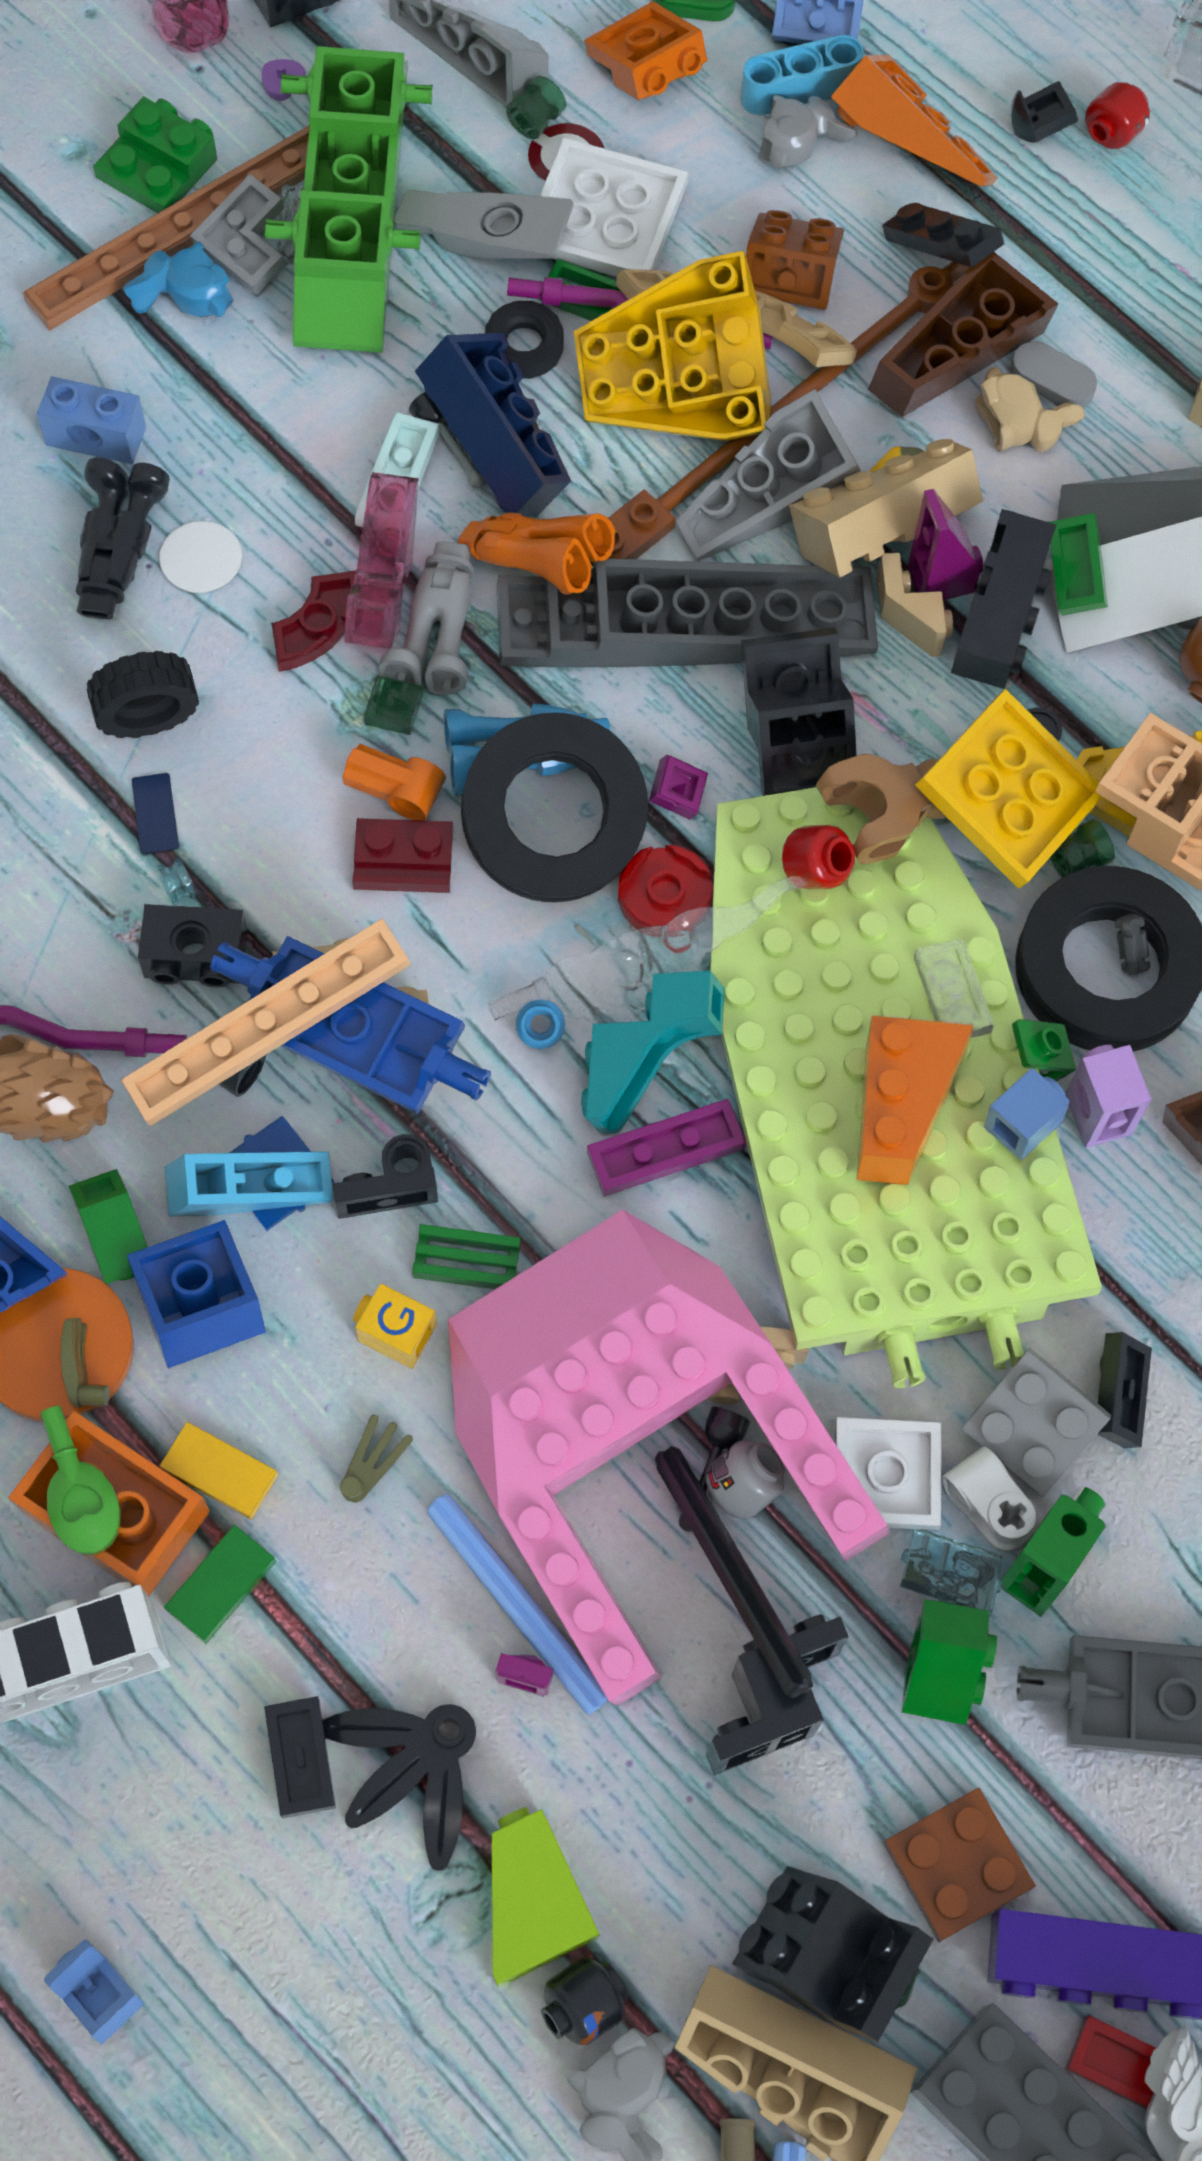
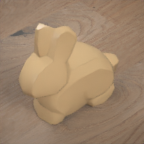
[975,367,1085,452]

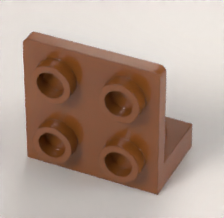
[746,210,844,310]

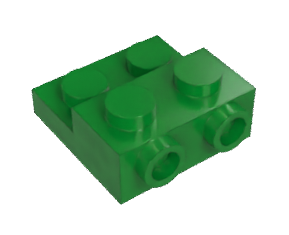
[93,96,217,213]

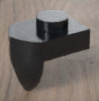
[1011,81,1078,142]

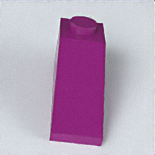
[907,489,984,601]

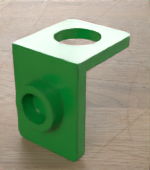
[1012,1019,1076,1082]

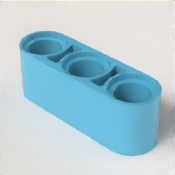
[740,35,864,115]

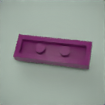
[587,1099,746,1197]

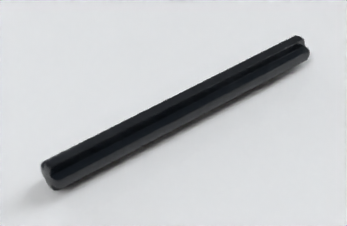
[655,1446,813,1698]

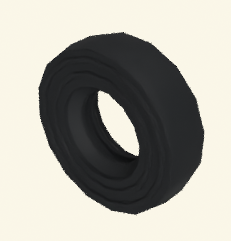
[485,301,564,379]

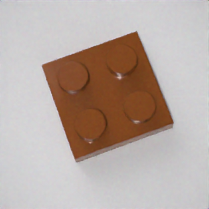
[883,1787,1036,1942]

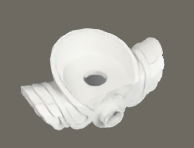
[1144,2026,1202,2161]

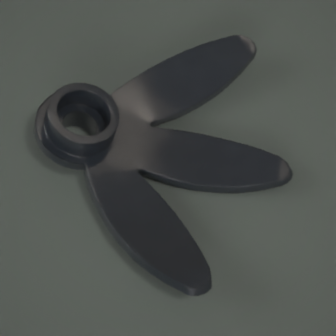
[323,1704,476,1871]

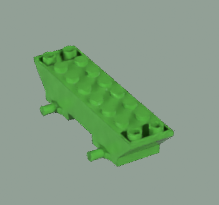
[265,46,433,353]

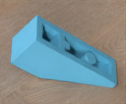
[165,1152,333,1217]

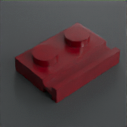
[352,818,453,893]

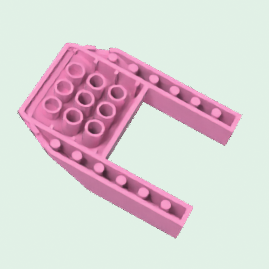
[448,1209,890,1706]

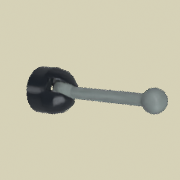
[409,392,486,488]

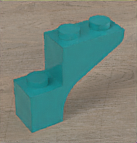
[581,970,725,1134]

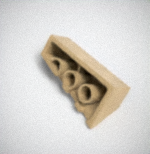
[674,1965,917,2161]

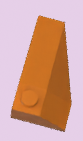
[831,55,998,187]

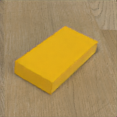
[159,1422,278,1520]

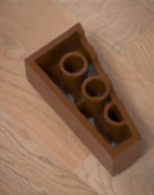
[868,252,1059,417]

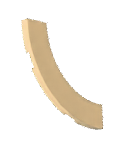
[616,269,857,367]

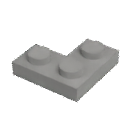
[190,174,286,295]

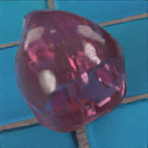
[152,0,230,54]

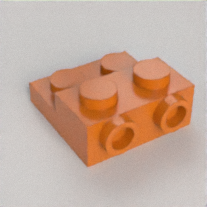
[584,1,707,101]

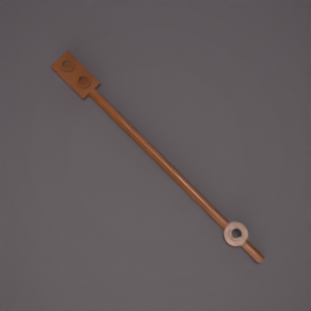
[590,262,971,567]

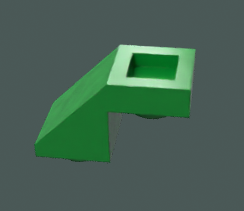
[69,1169,148,1284]

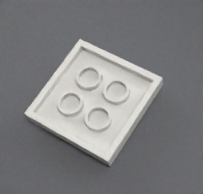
[540,138,688,277]

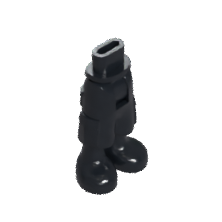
[76,457,170,620]

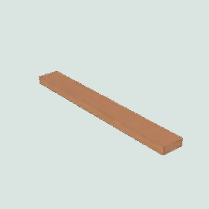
[23,125,309,331]

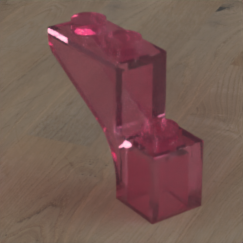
[344,472,419,649]

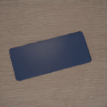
[132,773,179,854]

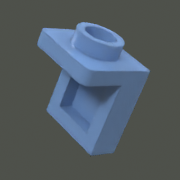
[44,1940,145,2045]

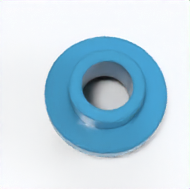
[516,999,565,1049]

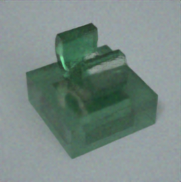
[364,676,423,735]

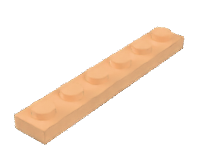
[121,918,411,1126]

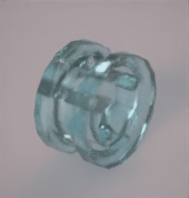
[156,857,196,906]

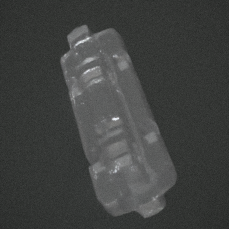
[278,184,303,266]

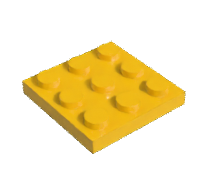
[915,689,1102,889]

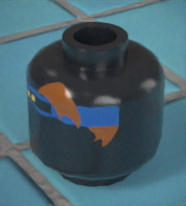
[541,1958,628,2045]

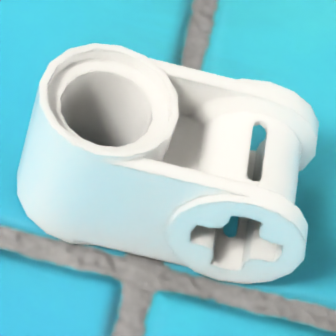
[941,1446,1036,1552]

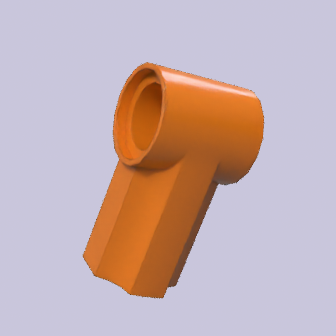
[342,743,446,821]

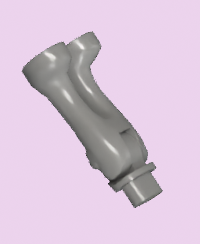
[379,541,474,695]

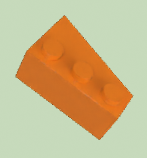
[857,1016,974,1185]

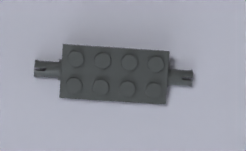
[1016,1635,1202,1759]

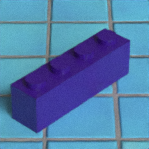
[987,1909,1202,2020]

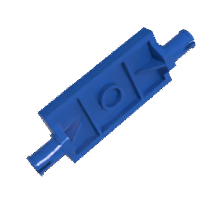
[210,936,491,1114]

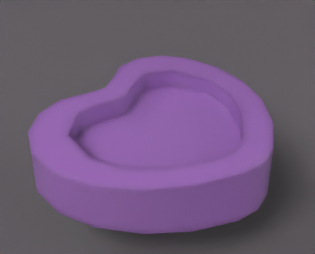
[262,59,306,101]

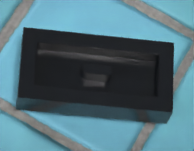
[1097,1332,1152,1448]
[264,1696,336,1819]

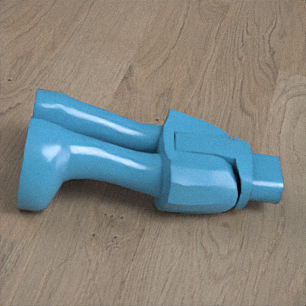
[444,704,610,796]

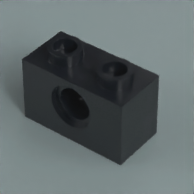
[138,904,248,988]

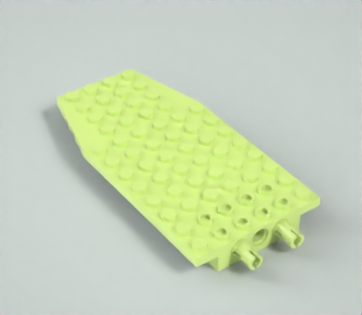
[710,787,1102,1388]

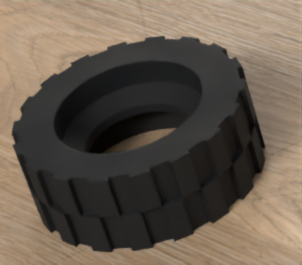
[86,651,199,738]

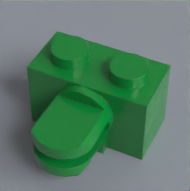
[902,1588,997,1725]

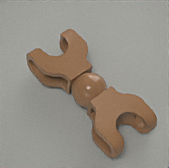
[816,754,946,864]

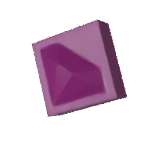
[649,754,708,820]
[495,1653,553,1697]

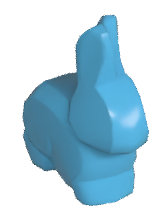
[123,241,234,318]

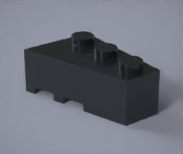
[951,509,1056,689]

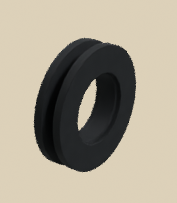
[461,713,648,903]
[1015,866,1202,1052]

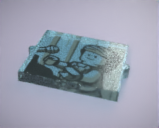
[900,1529,1003,1617]

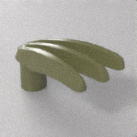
[61,1318,110,1408]
[340,1414,413,1503]

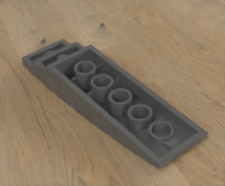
[496,558,878,667]

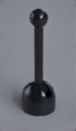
[678,1406,750,1532]

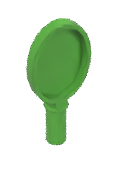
[41,1406,121,1555]

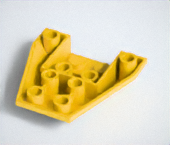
[574,251,771,441]

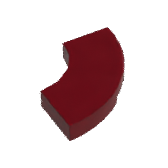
[271,570,359,672]

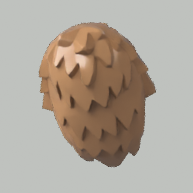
[0,1034,114,1143]

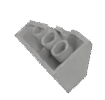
[389,0,548,113]
[676,389,861,561]

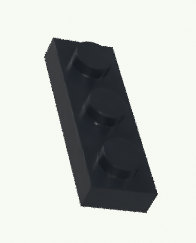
[882,202,1004,268]

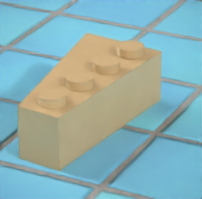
[789,439,983,578]

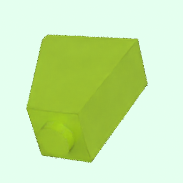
[492,1807,600,1988]

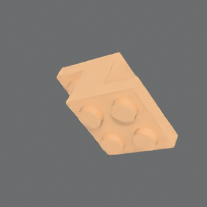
[1096,712,1202,891]

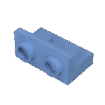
[772,0,863,44]

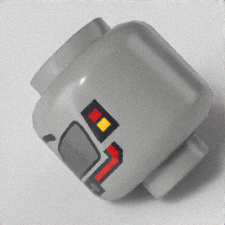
[706,1440,784,1519]

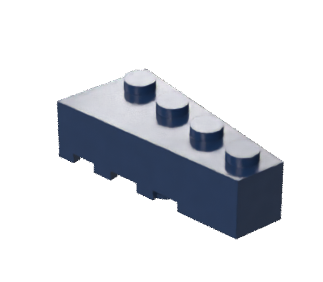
[415,333,571,517]

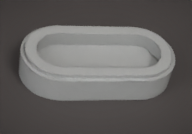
[1011,341,1097,407]

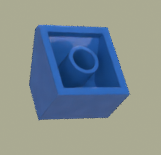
[127,1220,266,1369]

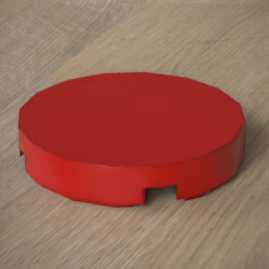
[618,845,714,938]

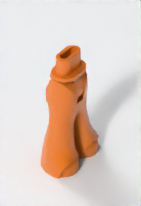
[458,512,616,595]

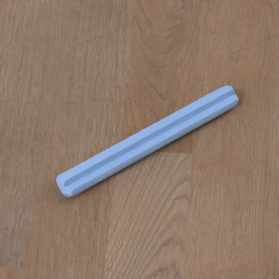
[427,1493,608,1714]

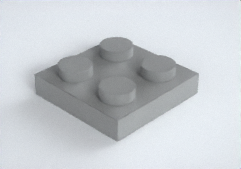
[961,1347,1111,1497]

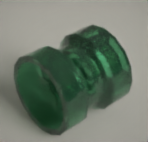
[506,76,566,139]
[1050,819,1115,878]

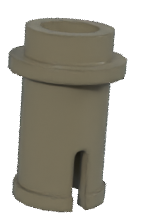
[720,2119,756,2161]

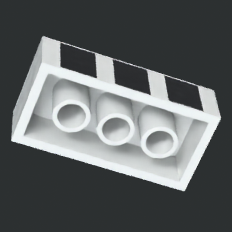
[0,1582,172,1724]

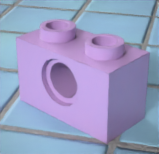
[1065,1045,1152,1148]

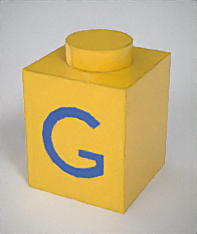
[353,1283,437,1369]

